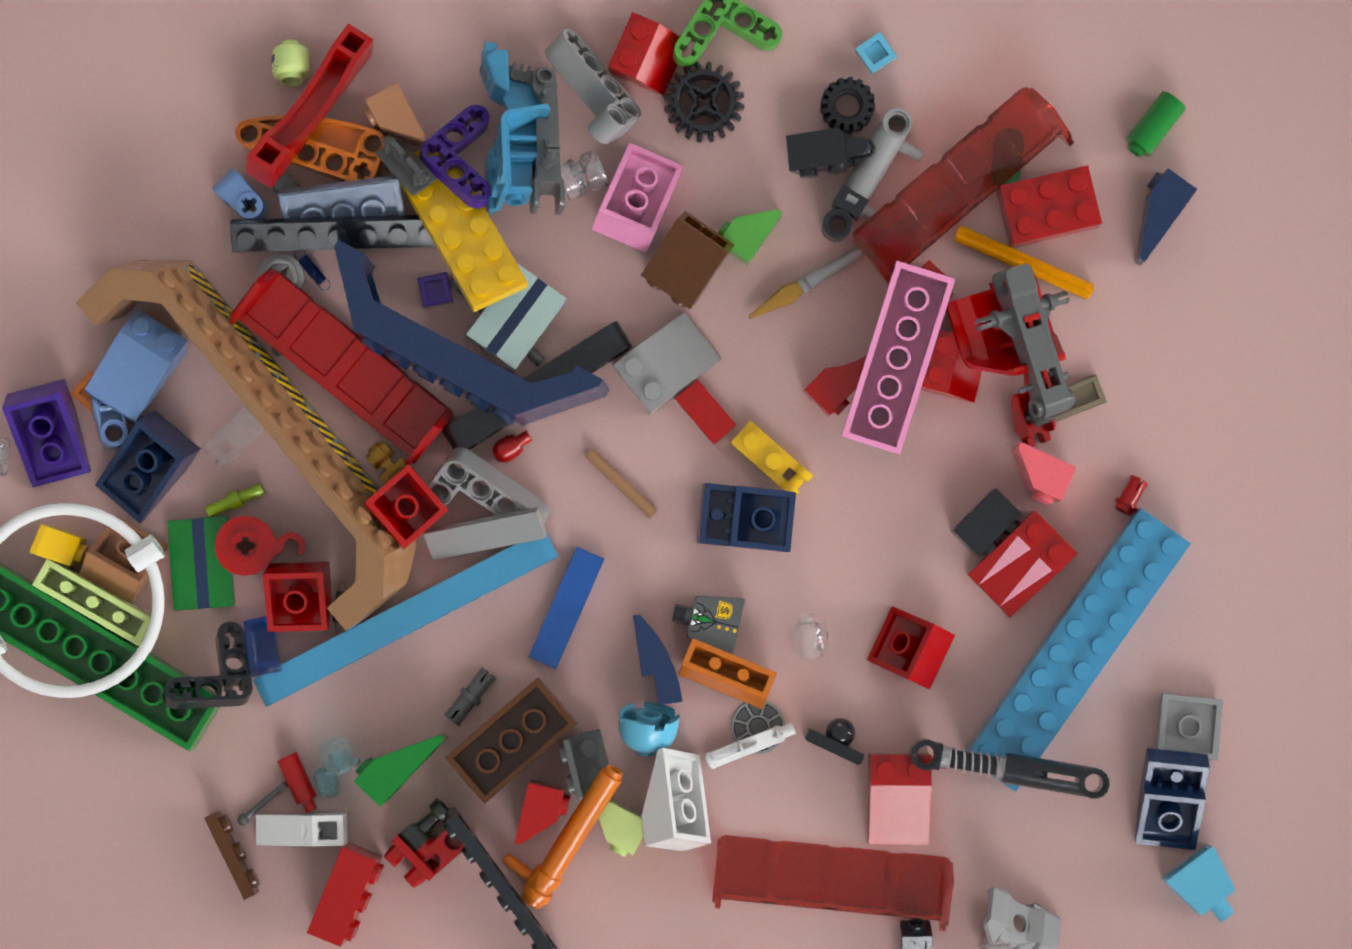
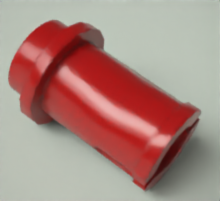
[1115,475,1148,516]

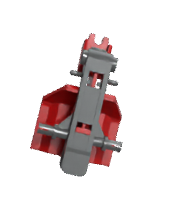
[946,264,1075,447]

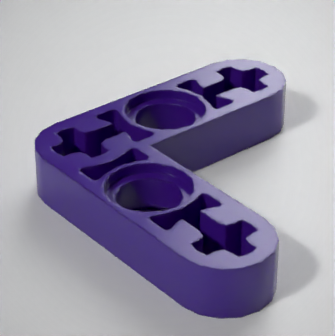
[419,105,491,209]

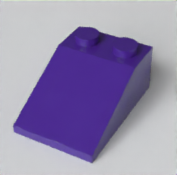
[2,379,91,487]

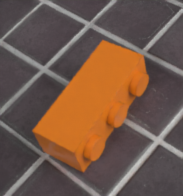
[679,638,777,709]

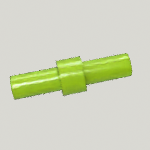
[205,483,265,517]

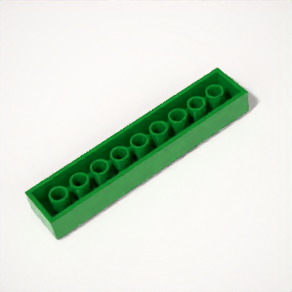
[0,562,222,751]

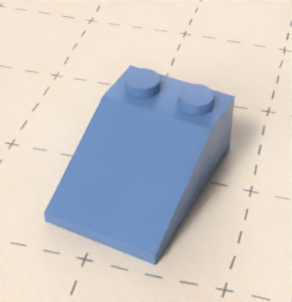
[85,309,188,423]

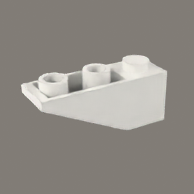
[256,813,348,846]

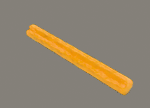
[954,226,1095,299]

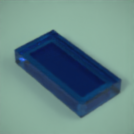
[243,616,282,677]

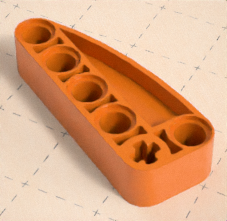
[235,115,385,182]

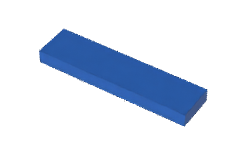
[529,547,605,669]

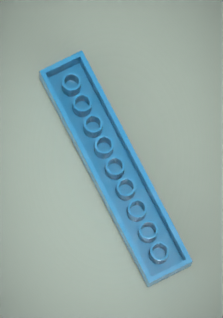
[965,508,1191,792]

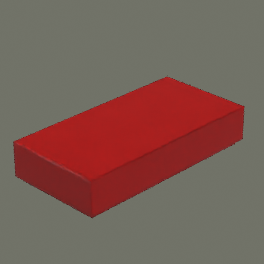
[675,379,736,445]

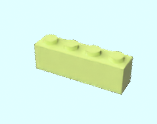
[32,559,151,645]

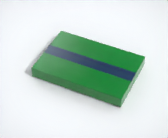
[167,516,235,611]

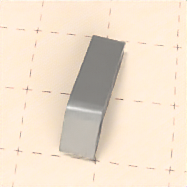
[545,29,642,144]
[428,447,550,525]

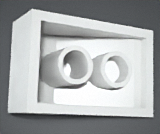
[641,748,711,851]

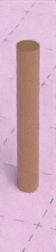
[585,448,658,519]

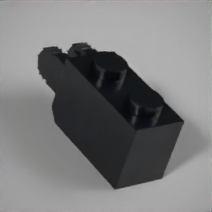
[786,128,876,178]

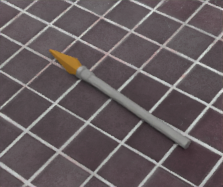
[749,191,956,319]

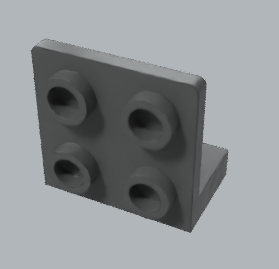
[559,729,609,800]

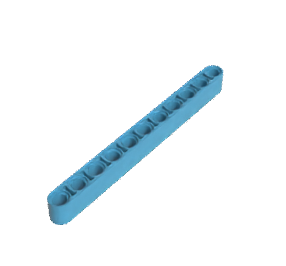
[253,534,559,707]

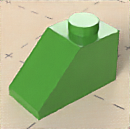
[718,209,782,266]

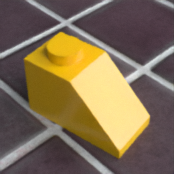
[29,524,88,567]

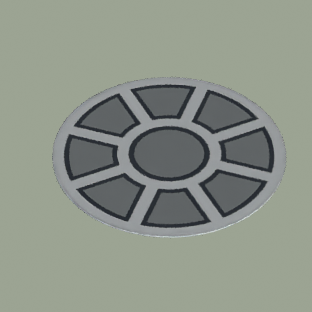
[731,701,785,754]

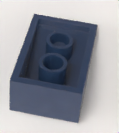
[95,410,201,523]

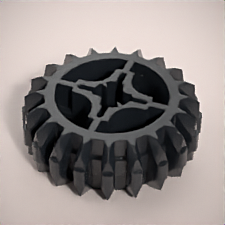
[664,62,745,143]

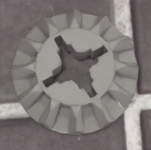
[256,254,305,289]

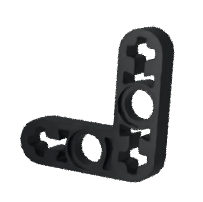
[162,621,253,709]

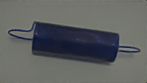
[294,250,330,291]

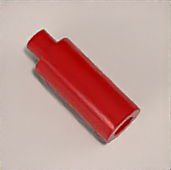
[277,752,317,813]

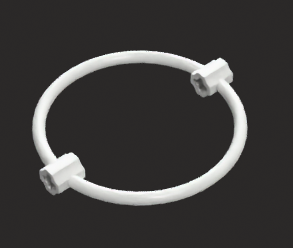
[0,503,165,698]

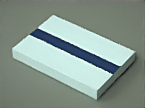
[466,264,567,372]

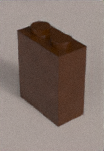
[641,211,734,309]

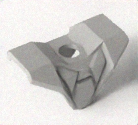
[979,886,1061,949]

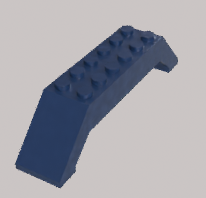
[334,240,610,426]

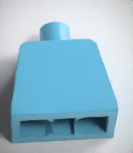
[1161,844,1235,922]

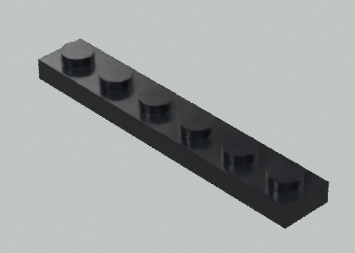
[444,806,558,949]

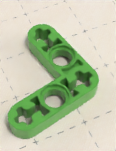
[673,0,782,68]

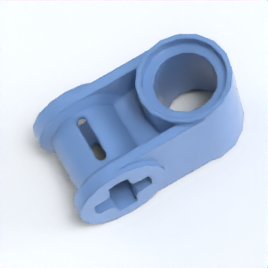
[211,168,269,219]
[90,395,128,450]

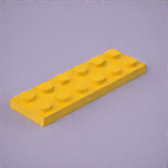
[400,149,528,312]

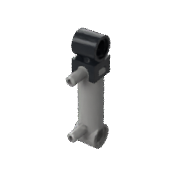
[821,108,924,242]

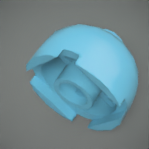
[618,702,680,757]

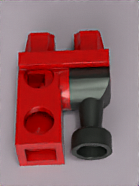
[384,798,465,888]

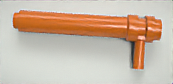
[502,764,623,909]

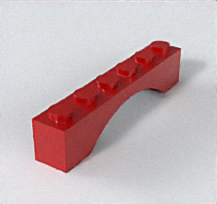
[246,23,374,188]
[803,260,955,417]

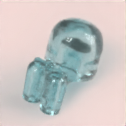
[313,736,361,798]

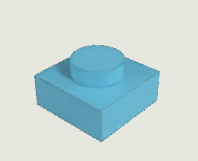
[855,32,897,75]

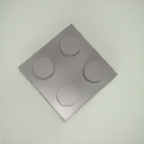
[1156,693,1223,760]

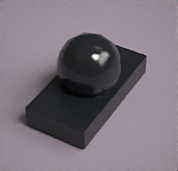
[804,718,865,765]

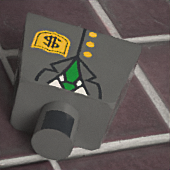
[672,596,745,654]

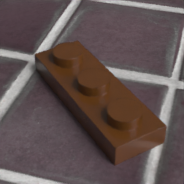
[204,811,260,900]

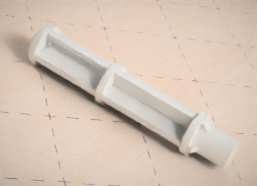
[706,723,796,769]

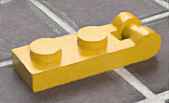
[730,420,813,495]

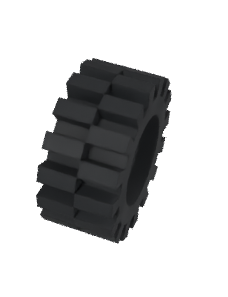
[820,77,875,134]

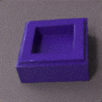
[417,272,453,308]

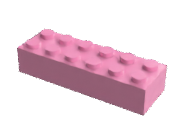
[841,261,956,455]

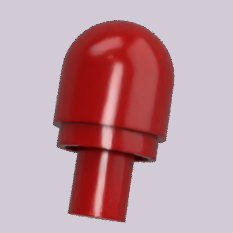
[492,430,533,463]

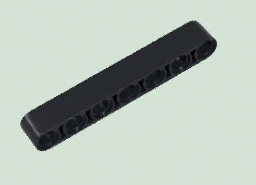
[442,321,633,450]

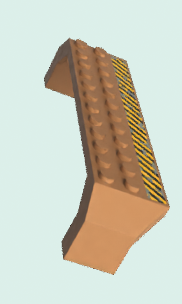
[76,260,420,631]

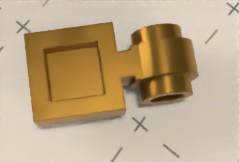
[365,440,422,483]

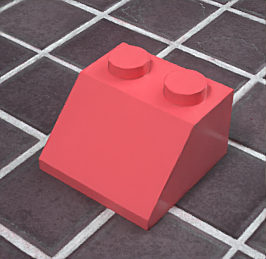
[1012,442,1077,505]

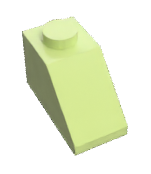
[599,800,643,857]

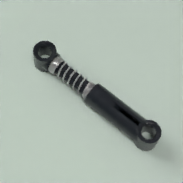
[909,738,1110,799]

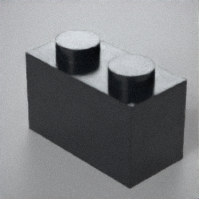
[951,488,1022,557]

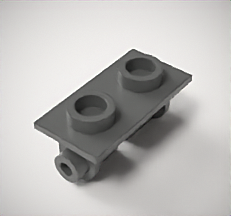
[376,135,437,196]

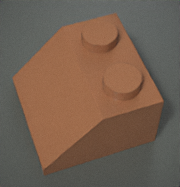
[364,83,427,147]
[79,515,168,604]

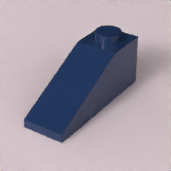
[1135,168,1197,265]

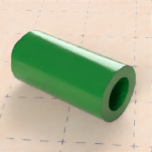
[1125,91,1186,158]

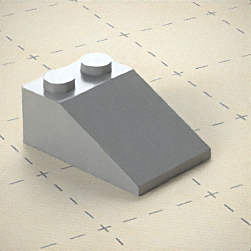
[613,312,721,415]

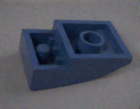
[697,483,796,552]
[633,615,683,705]
[1135,748,1210,850]

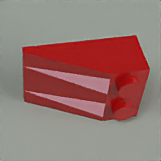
[967,510,1078,618]

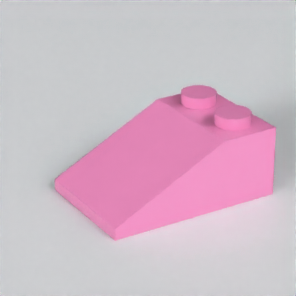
[592,143,684,253]

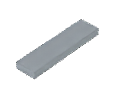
[423,507,547,560]

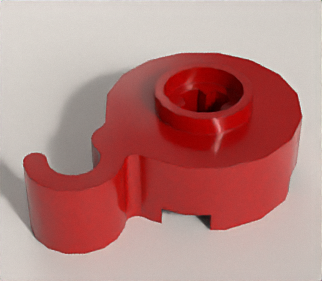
[214,515,306,577]

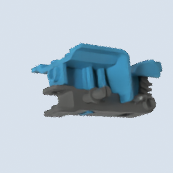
[479,42,565,218]

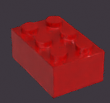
[996,165,1102,248]
[307,842,384,947]

